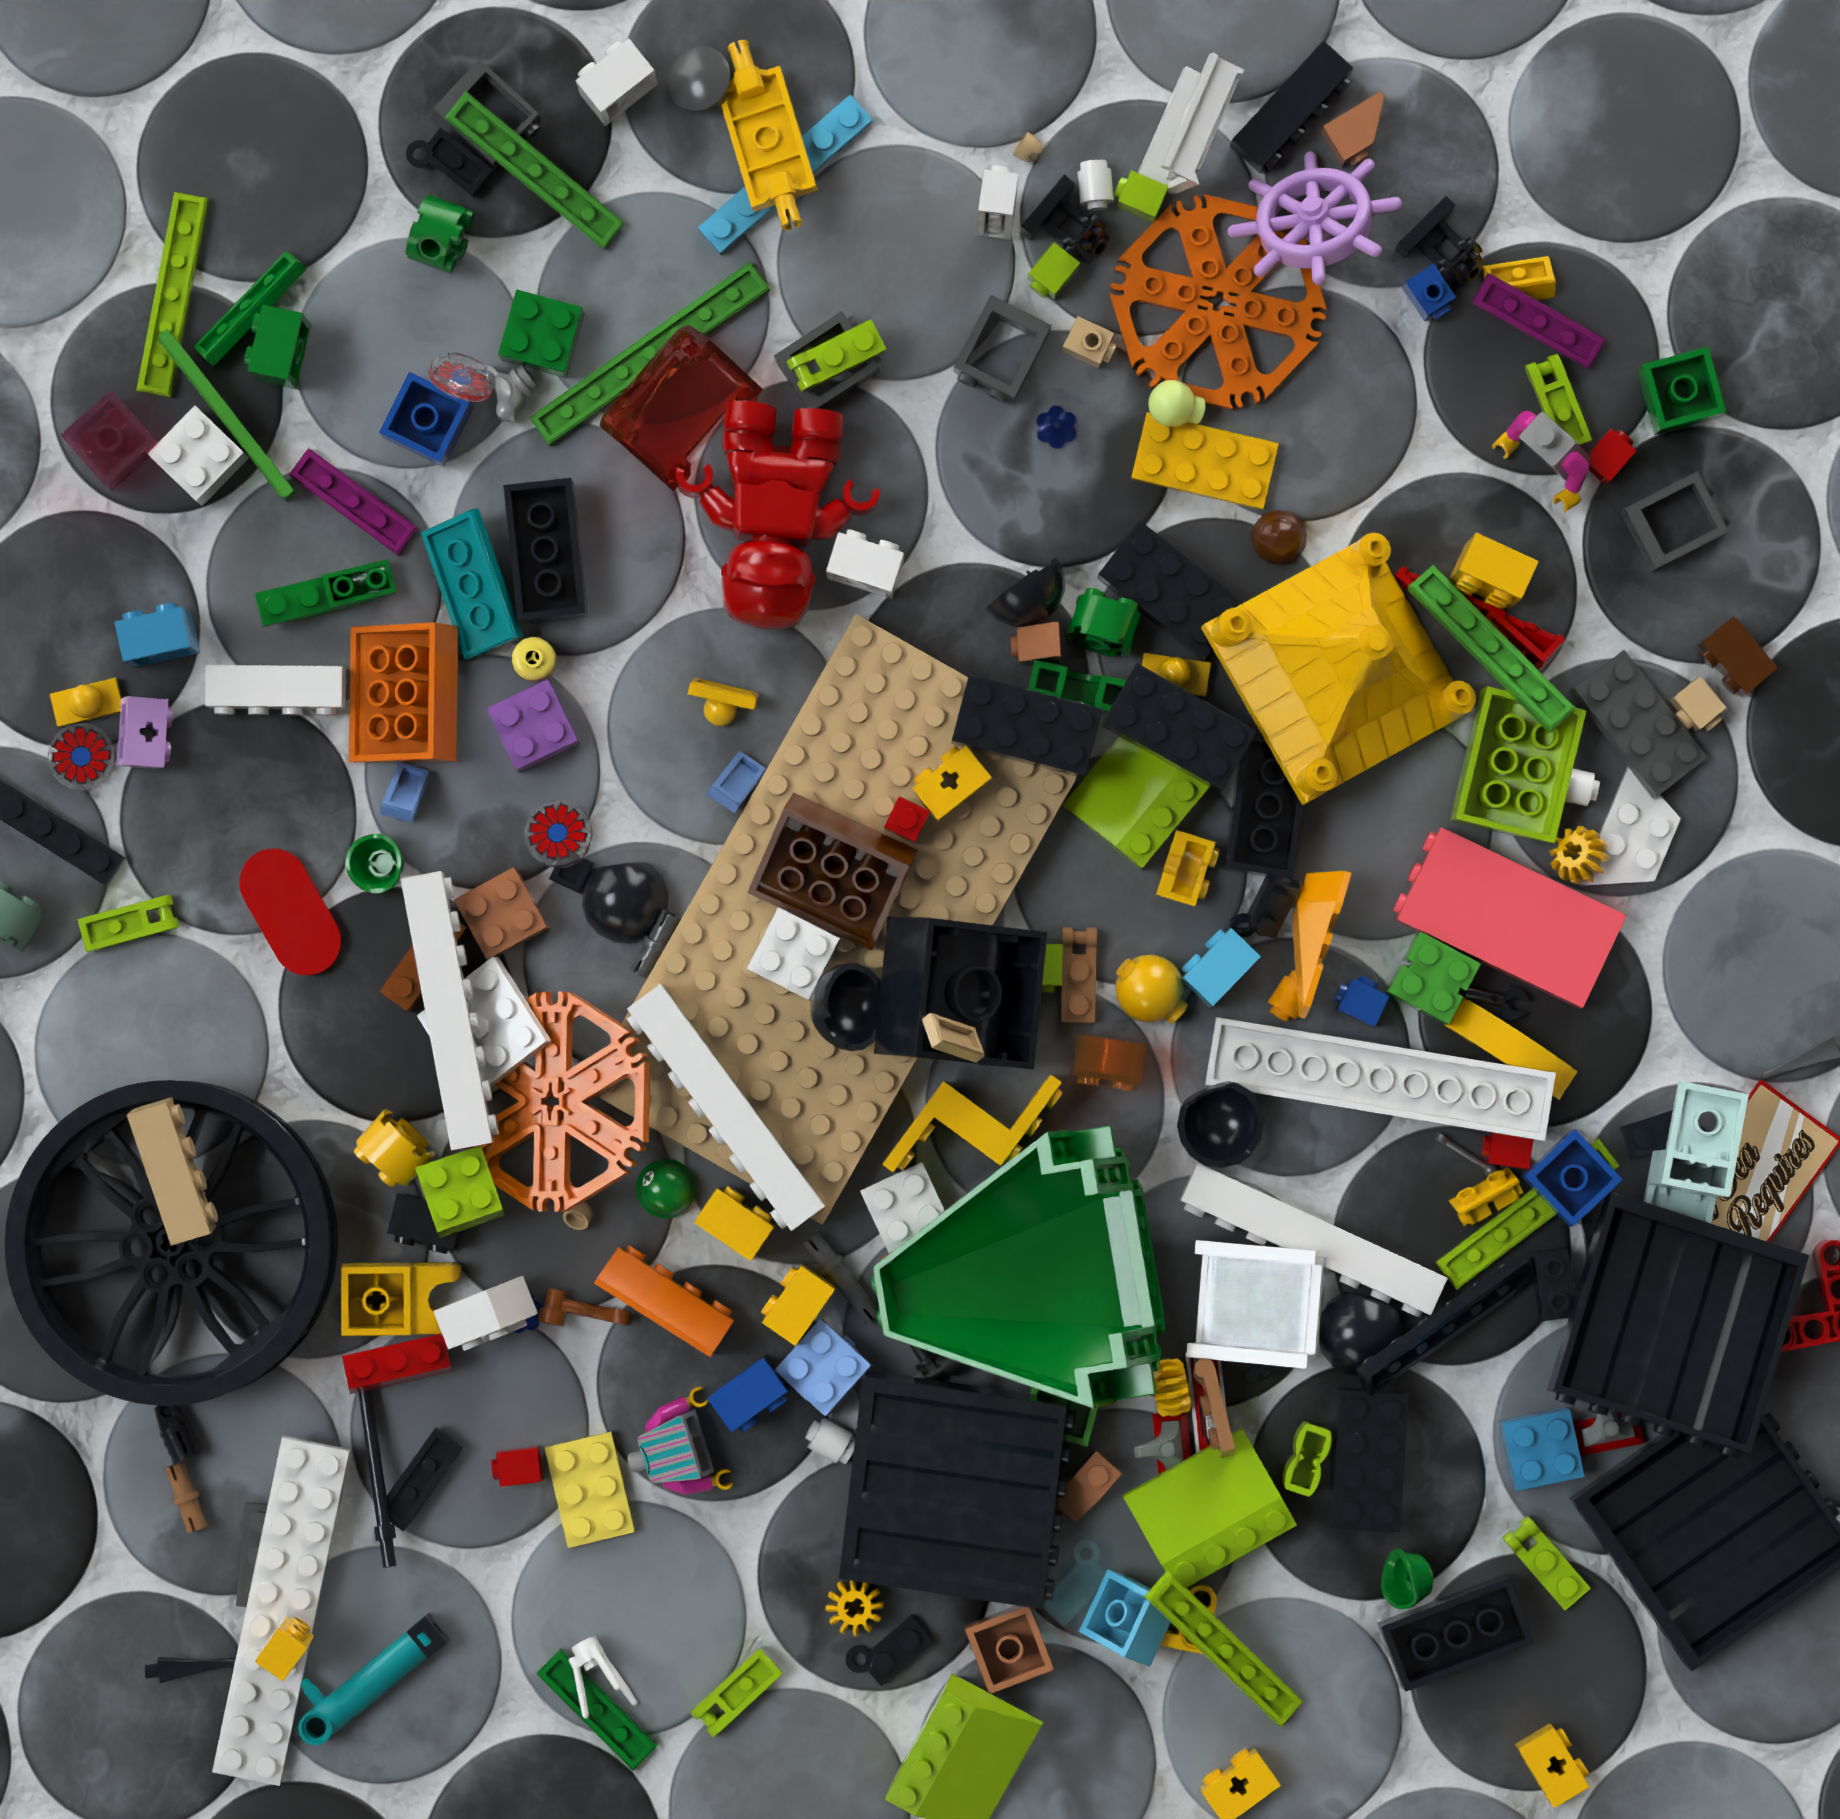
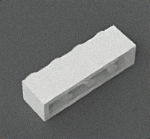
[977,166,1018,240]
[205,665,346,716]

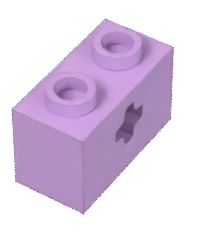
[117,696,173,769]

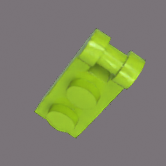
[786,319,887,392]
[1525,353,1592,446]
[77,894,180,952]
[1502,1515,1591,1611]
[689,1647,783,1738]

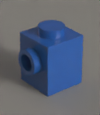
[1402,263,1456,321]
[1333,975,1389,1027]

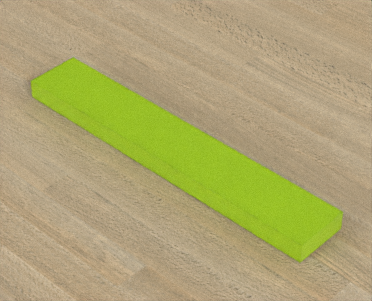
[136,192,209,398]
[1435,1139,1619,1290]
[1144,1571,1304,1727]

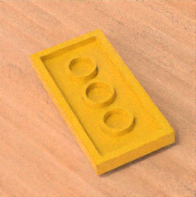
[1131,412,1279,511]

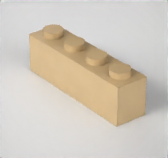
[127,1097,218,1246]

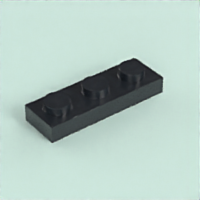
[387,1427,464,1532]

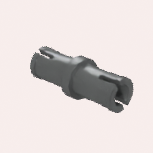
[630,909,681,979]

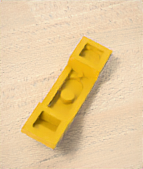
[1444,997,1578,1100]

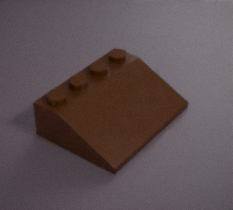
[747,792,918,951]

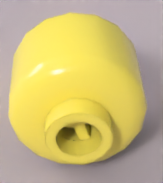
[512,637,557,683]

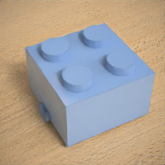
[775,1319,874,1416]

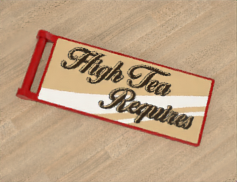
[1711,1080,1840,1242]

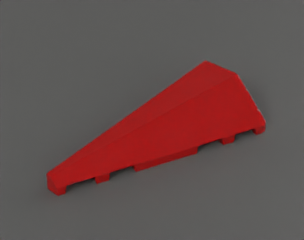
[1395,566,1566,673]

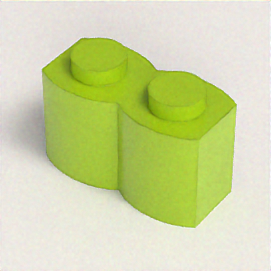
[1282,1421,1331,1497]

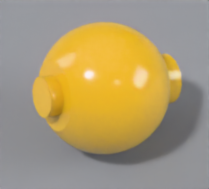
[1115,954,1188,1024]

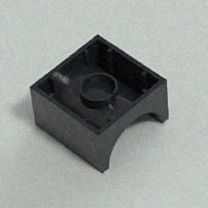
[874,917,1047,1070]

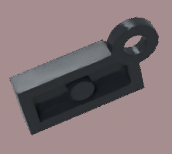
[406,127,494,198]
[1229,873,1301,939]
[1620,1110,1707,1160]
[845,1614,933,1686]

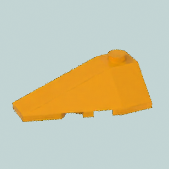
[1292,871,1351,1019]

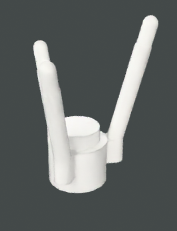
[568,1636,638,1719]

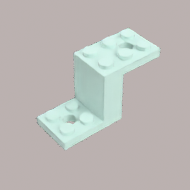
[1643,1081,1749,1223]

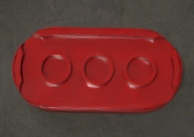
[239,848,342,976]

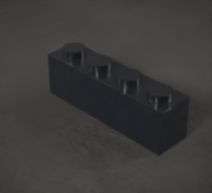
[1230,40,1354,173]

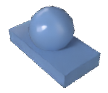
[706,751,767,814]
[379,762,432,823]

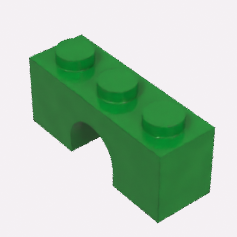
[1028,660,1127,715]

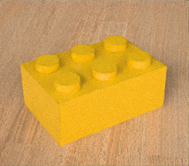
[1449,532,1539,610]

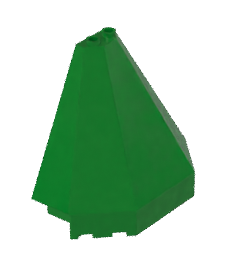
[871,1125,1165,1408]

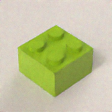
[415,1145,505,1238]

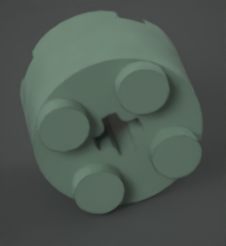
[0,881,44,953]

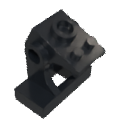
[1020,174,1110,265]
[1395,196,1484,288]

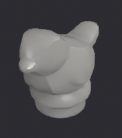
[487,365,538,423]

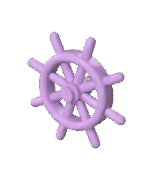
[1227,151,1402,285]

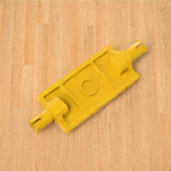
[721,40,818,231]

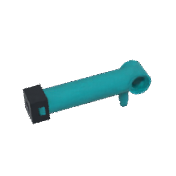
[298,1613,450,1746]

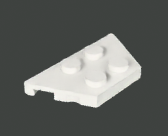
[1581,766,1681,886]

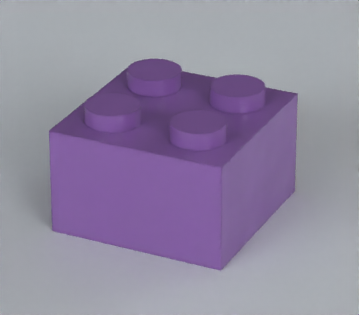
[486,679,580,773]

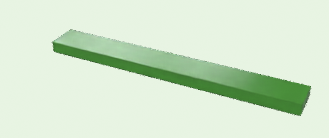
[529,262,770,446]

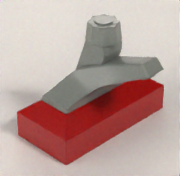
[1573,1411,1644,1456]
[1134,1412,1191,1475]

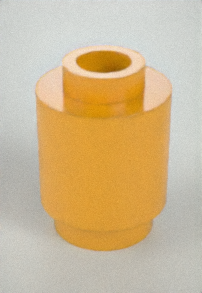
[1267,970,1298,1022]

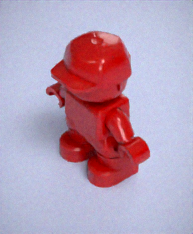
[676,401,880,629]

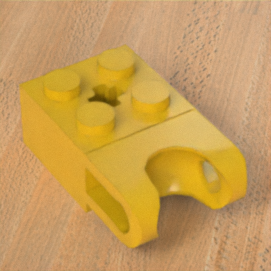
[341,1262,461,1336]

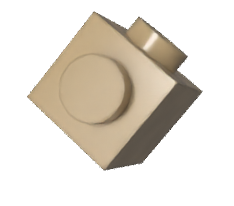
[1062,316,1117,369]
[1669,676,1727,732]

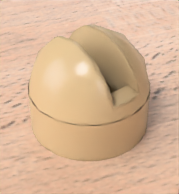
[1013,132,1042,162]
[563,1202,592,1230]

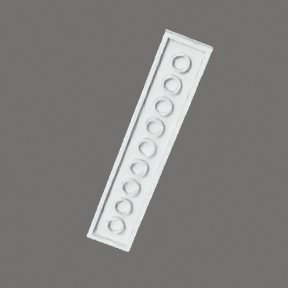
[1205,1017,1556,1141]
[212,1436,351,1786]

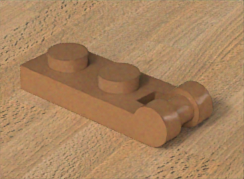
[1061,927,1097,1023]
[1193,1358,1235,1458]

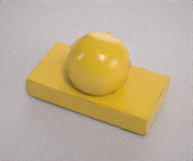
[1142,653,1211,697]
[50,677,122,728]
[688,677,759,726]

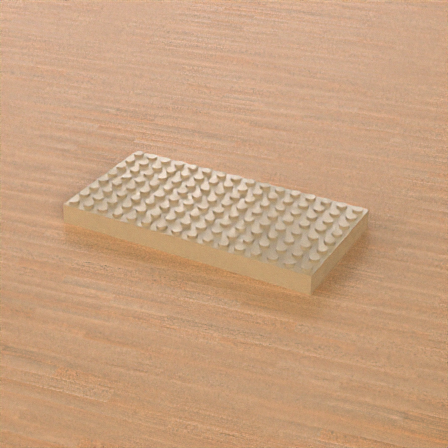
[597,614,1093,1225]

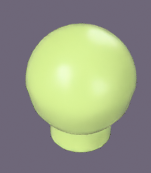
[1148,380,1205,427]

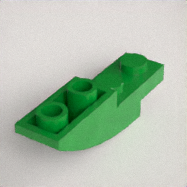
[253,559,397,628]

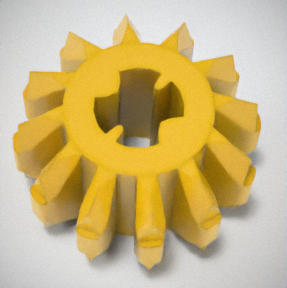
[1549,826,1609,885]
[1153,1358,1192,1417]
[825,1580,884,1636]

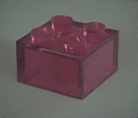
[61,390,159,491]

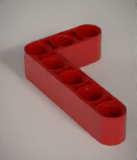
[1781,1240,1840,1352]

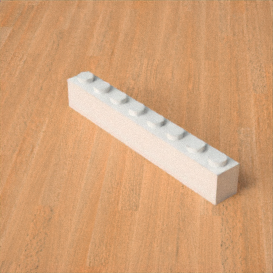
[401,871,499,1150]
[627,984,825,1231]
[1179,1163,1448,1318]

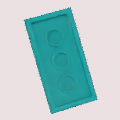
[420,508,523,660]

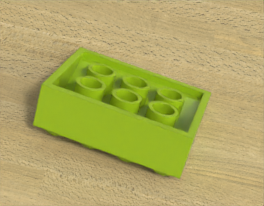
[1449,686,1587,844]
[1062,736,1209,870]
[1122,1428,1297,1588]
[884,1673,1043,1819]

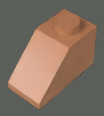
[1321,91,1385,167]
[1010,622,1061,665]
[1058,1448,1122,1523]

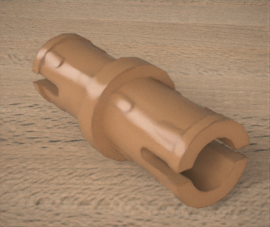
[164,1461,208,1533]

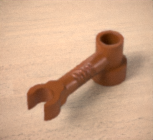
[537,1288,631,1327]

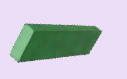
[193,251,307,366]
[536,1648,658,1771]

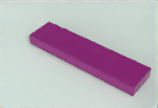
[1471,273,1606,369]
[289,448,418,556]

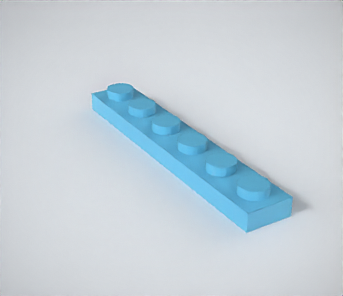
[698,95,873,255]

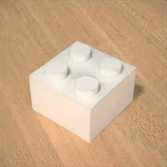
[575,39,658,126]
[148,405,249,506]
[826,529,904,599]
[747,907,840,1001]
[860,1162,945,1253]
[433,1276,538,1351]

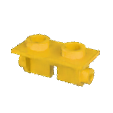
[1449,1168,1523,1226]

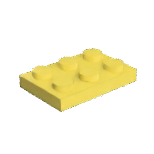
[545,1431,635,1548]

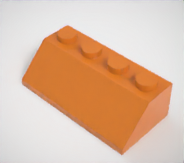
[594,1245,735,1357]

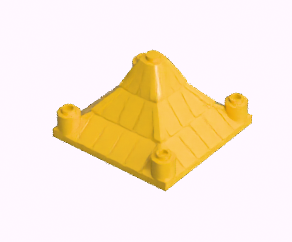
[1201,532,1476,806]

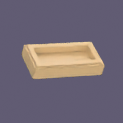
[922,1013,984,1063]

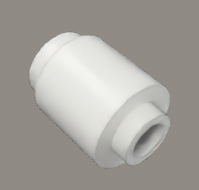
[1077,160,1114,211]
[1565,769,1600,806]
[805,1418,855,1464]

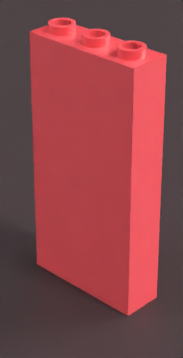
[1392,827,1627,1009]

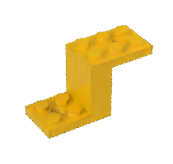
[882,1074,1063,1172]

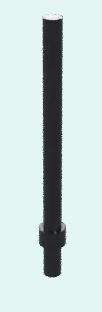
[358,1390,397,1568]

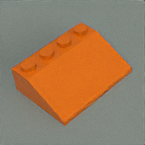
[349,622,458,763]

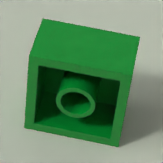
[498,289,585,379]
[244,304,311,390]
[1637,347,1726,435]

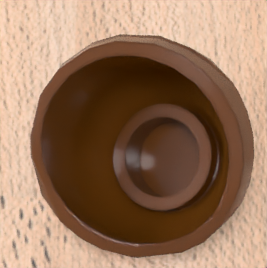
[1251,510,1307,564]

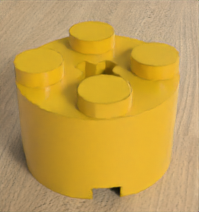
[354,1109,435,1188]

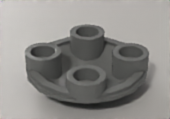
[668,46,731,112]

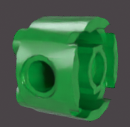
[406,194,475,274]
[1065,588,1142,658]

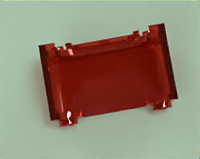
[600,325,763,492]

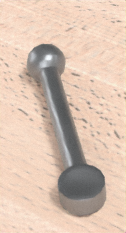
[1434,1132,1497,1176]

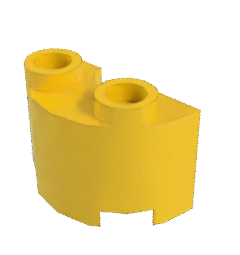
[1156,830,1220,907]

